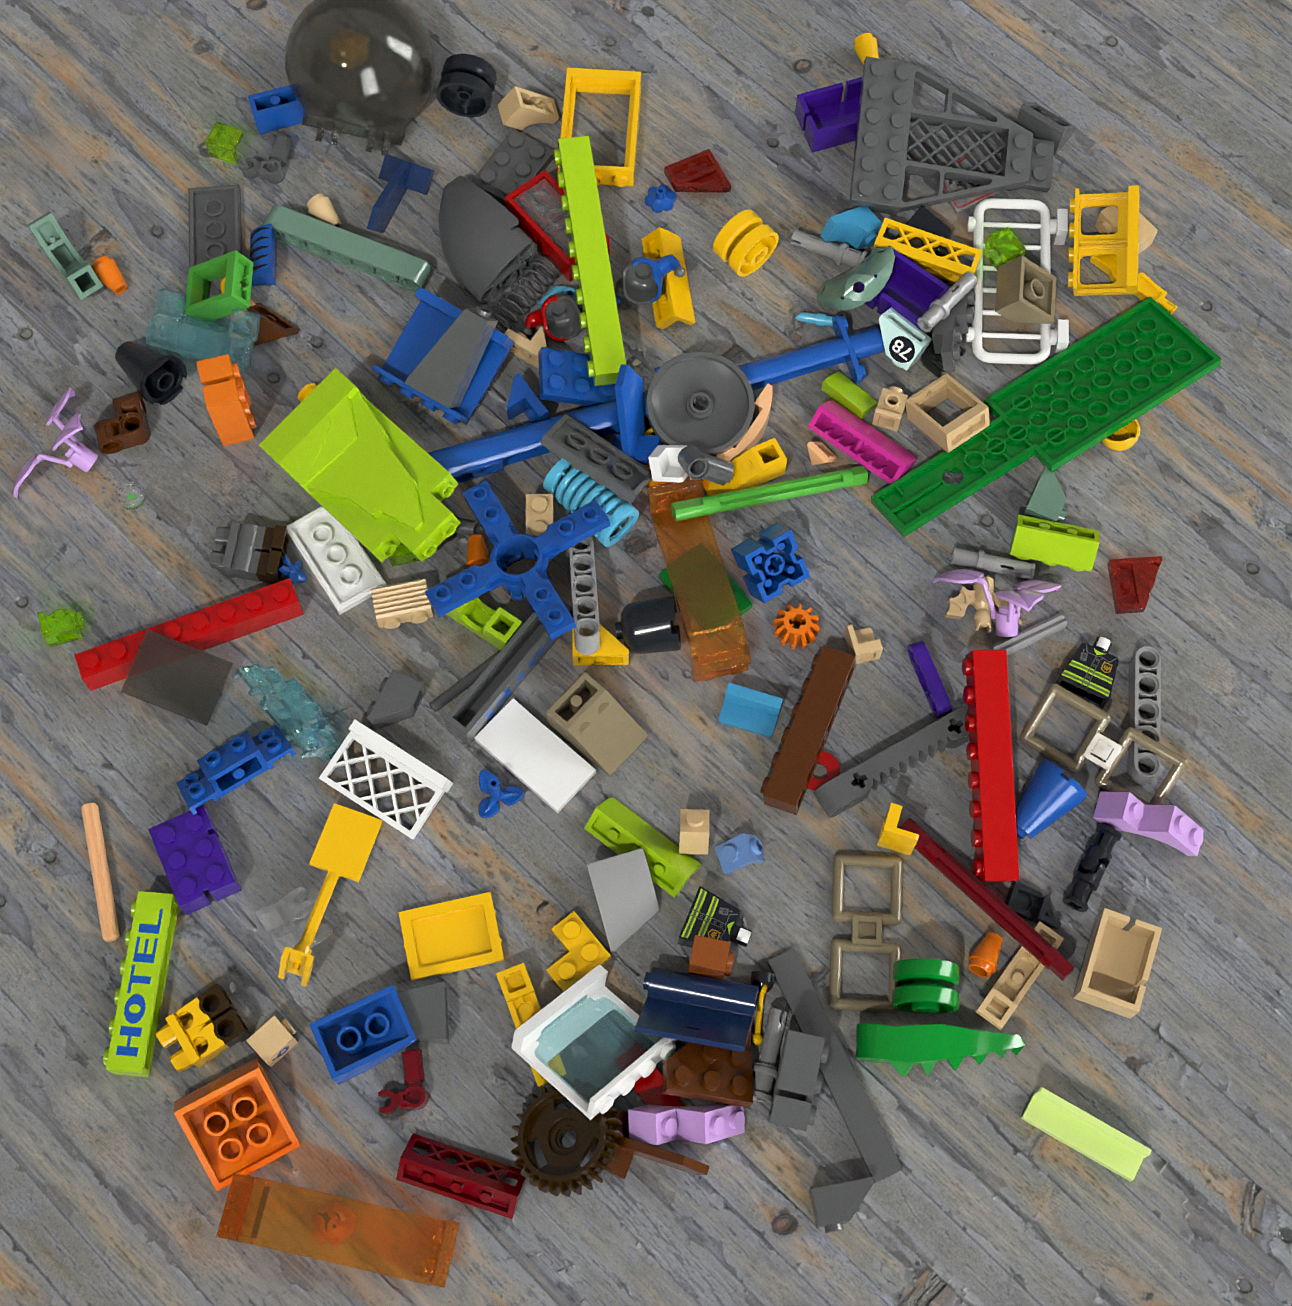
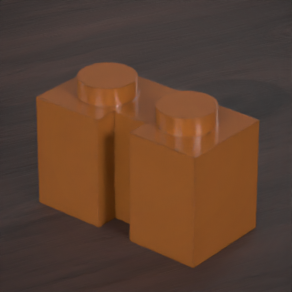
[688,935,735,979]

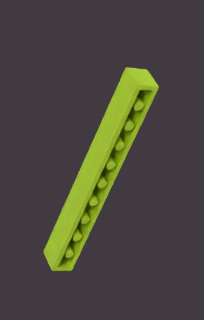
[553,136,626,386]

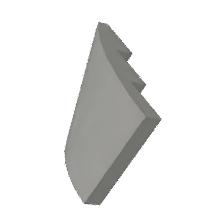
[586,848,659,953]

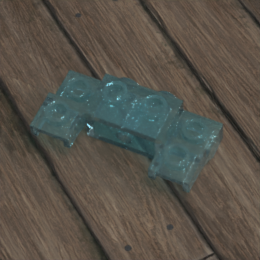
[146,288,261,371]
[233,663,340,761]

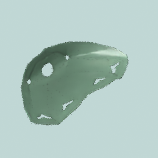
[817,246,895,310]

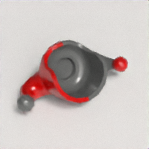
[521,293,583,341]

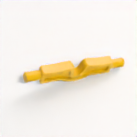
[1089,255,1178,315]

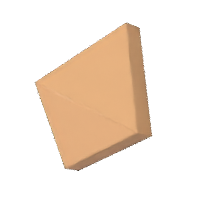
[807,441,838,465]

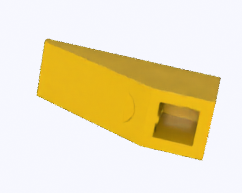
[701,438,787,496]

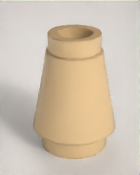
[307,193,342,228]

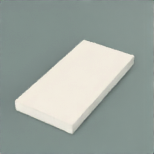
[287,506,387,615]
[474,698,596,813]

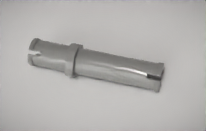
[917,272,978,332]
[950,547,1035,580]

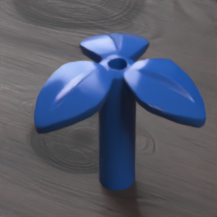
[478,769,524,818]

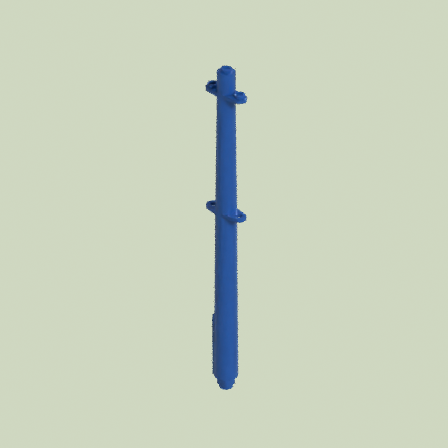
[428,315,884,483]

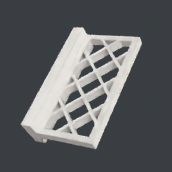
[319,720,453,840]

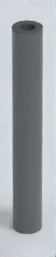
[429,654,497,713]

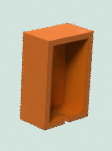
[196,354,257,446]

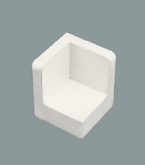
[648,445,688,482]

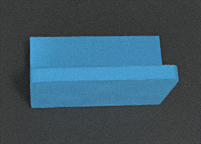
[718,683,783,738]

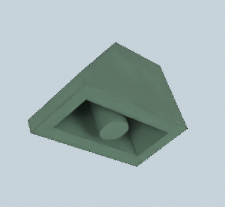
[1024,466,1067,523]

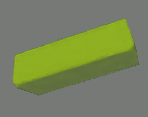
[821,371,878,420]

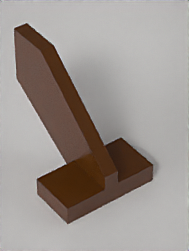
[603,1109,710,1179]

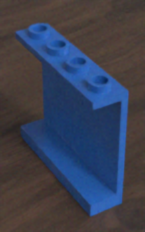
[372,286,514,425]

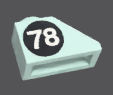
[879,307,932,371]

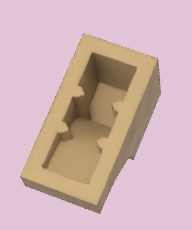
[498,86,559,131]

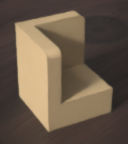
[844,624,883,664]

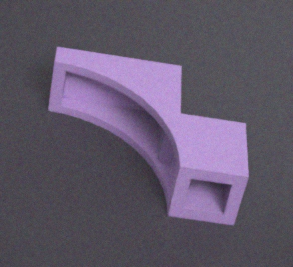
[1093,792,1204,856]
[628,1103,745,1145]

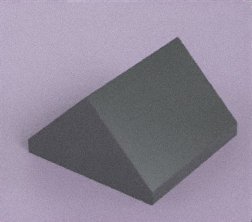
[1016,103,1077,155]

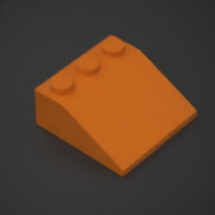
[174,1057,301,1191]

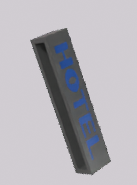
[444,601,573,745]

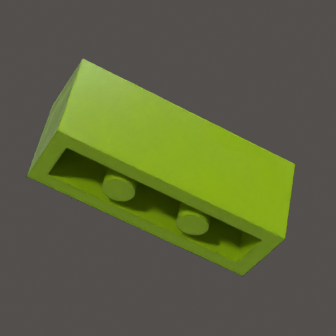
[1010,514,1100,571]

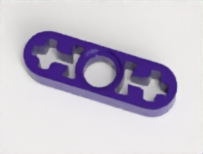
[907,641,952,718]

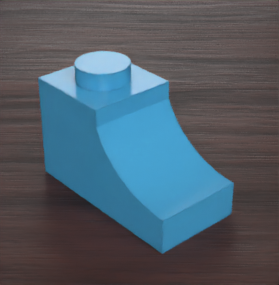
[820,206,882,250]

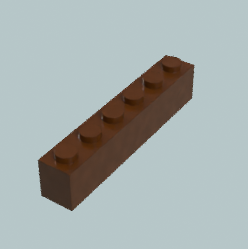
[760,646,856,816]

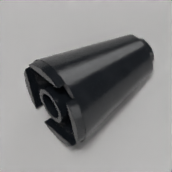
[115,341,187,405]

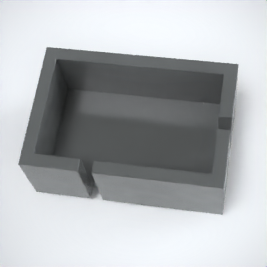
[768,1029,829,1131]

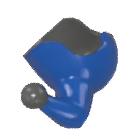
[615,254,685,305]

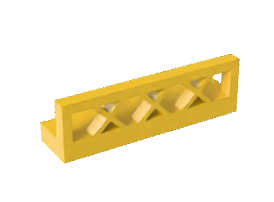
[873,218,983,284]

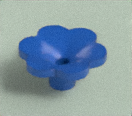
[645,185,676,213]

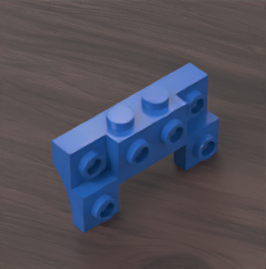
[176,724,296,815]

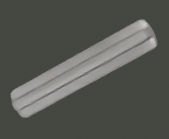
[991,613,1067,656]

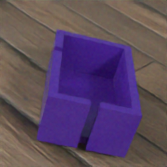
[795,77,862,153]
[855,246,950,332]
[148,805,241,915]

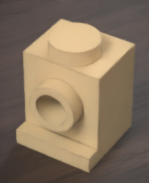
[872,386,908,432]

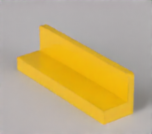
[641,227,695,330]

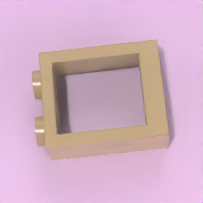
[905,373,990,453]

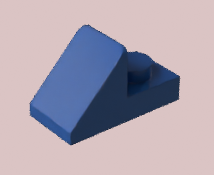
[507,373,549,423]

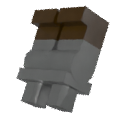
[209,521,290,584]

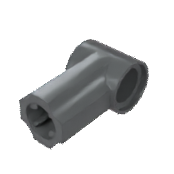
[678,446,734,486]

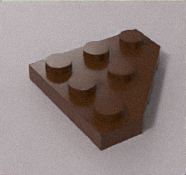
[663,1029,753,1108]

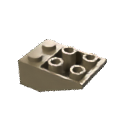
[546,672,648,777]

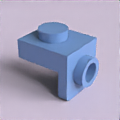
[714,833,765,874]

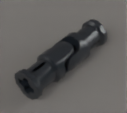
[1062,824,1122,912]

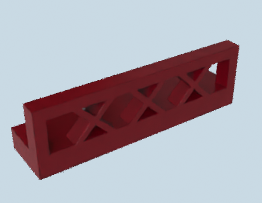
[396,1133,527,1219]

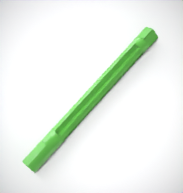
[670,466,868,521]

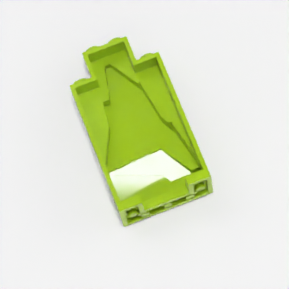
[259,368,461,563]

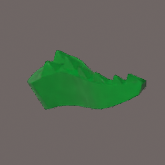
[856,1024,1025,1077]

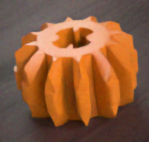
[773,602,820,651]

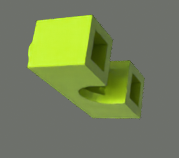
[446,597,523,651]

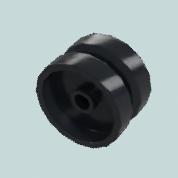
[436,53,497,118]

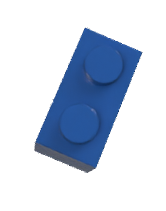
[248,83,307,134]

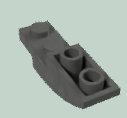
[932,289,975,372]

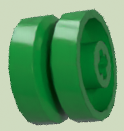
[892,958,960,1014]

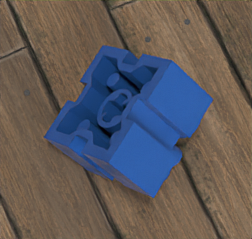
[731,522,810,603]

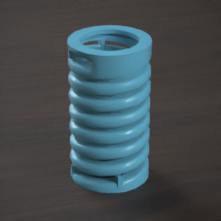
[543,458,639,547]

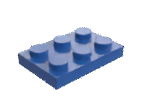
[538,347,616,407]

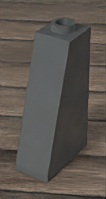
[405,306,498,408]

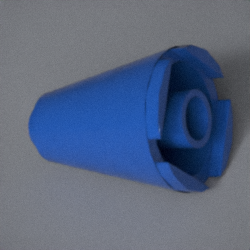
[1015,759,1087,839]

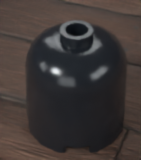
[615,596,681,654]

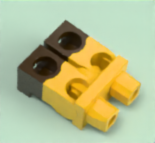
[155,984,252,1072]

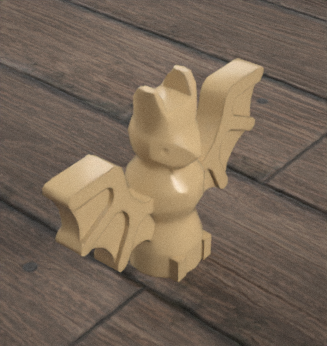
[944,576,1022,633]

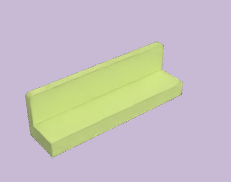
[1021,1087,1152,1182]

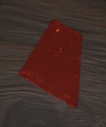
[664,149,731,193]
[1107,556,1162,614]

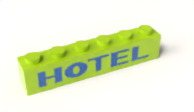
[103,891,179,1077]

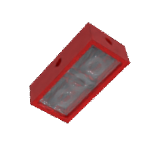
[505,170,610,282]

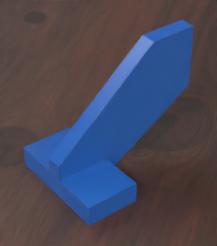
[611,364,664,465]

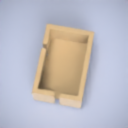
[1073,908,1162,1019]

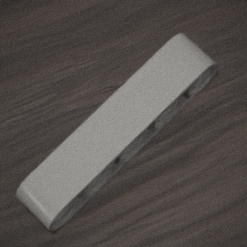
[569,536,600,655]
[1127,646,1161,785]

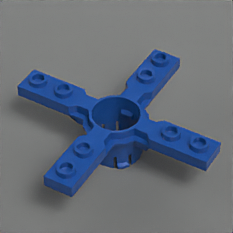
[424,480,611,640]

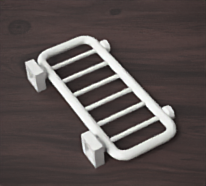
[966,198,1069,365]

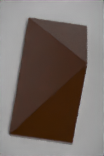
[246,303,300,346]

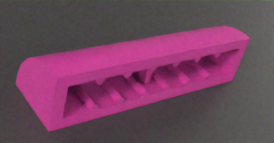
[808,399,918,484]

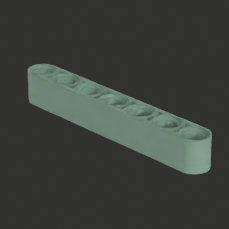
[262,205,431,292]

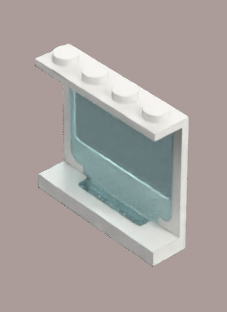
[511,964,676,1120]

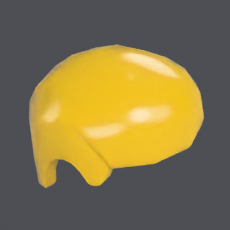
[1102,419,1141,451]

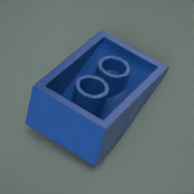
[309,985,417,1084]

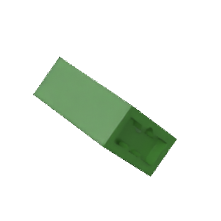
[184,250,253,325]

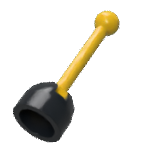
[751,971,775,1045]

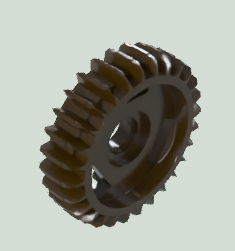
[510,1079,624,1197]

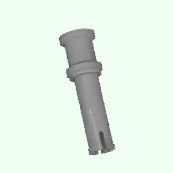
[790,229,869,267]
[752,1008,788,1103]

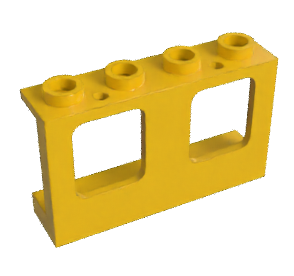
[1068,185,1140,296]

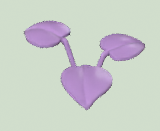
[13,387,98,499]
[933,569,1061,637]

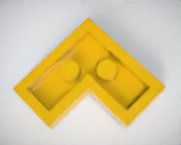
[546,911,611,992]

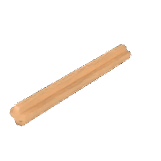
[81,802,120,942]

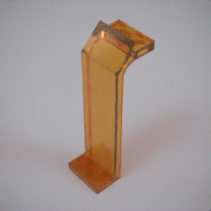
[647,478,751,682]
[216,1173,460,1288]

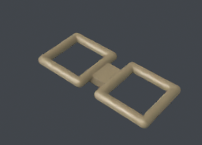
[1020,683,1188,805]
[829,853,903,1013]

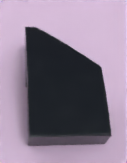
[1005,881,1061,929]

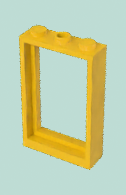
[557,68,641,187]

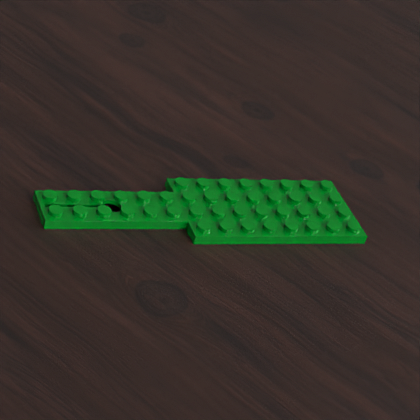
[871,296,1222,538]

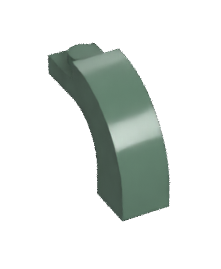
[27,212,103,300]

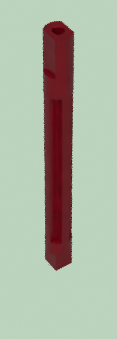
[899,818,1074,981]

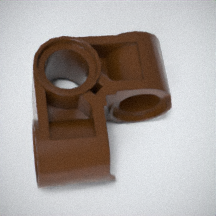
[94,391,151,454]

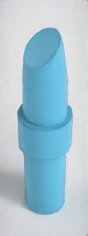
[795,312,833,327]

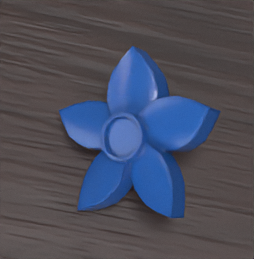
[278,555,308,584]

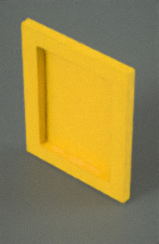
[398,892,505,981]

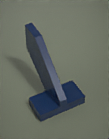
[367,154,434,233]

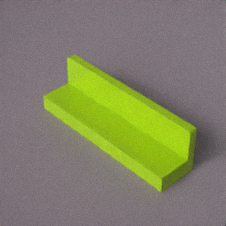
[584,797,701,898]

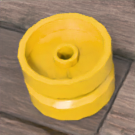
[713,209,779,277]

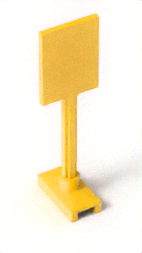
[278,803,383,987]

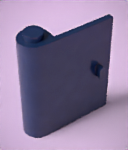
[635,967,759,1052]

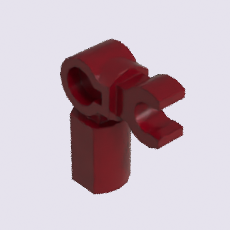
[378,1050,429,1114]

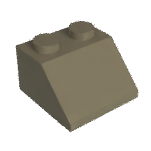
[995,256,1057,324]

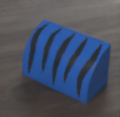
[250,224,277,286]

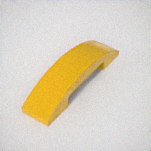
[496,962,567,1087]

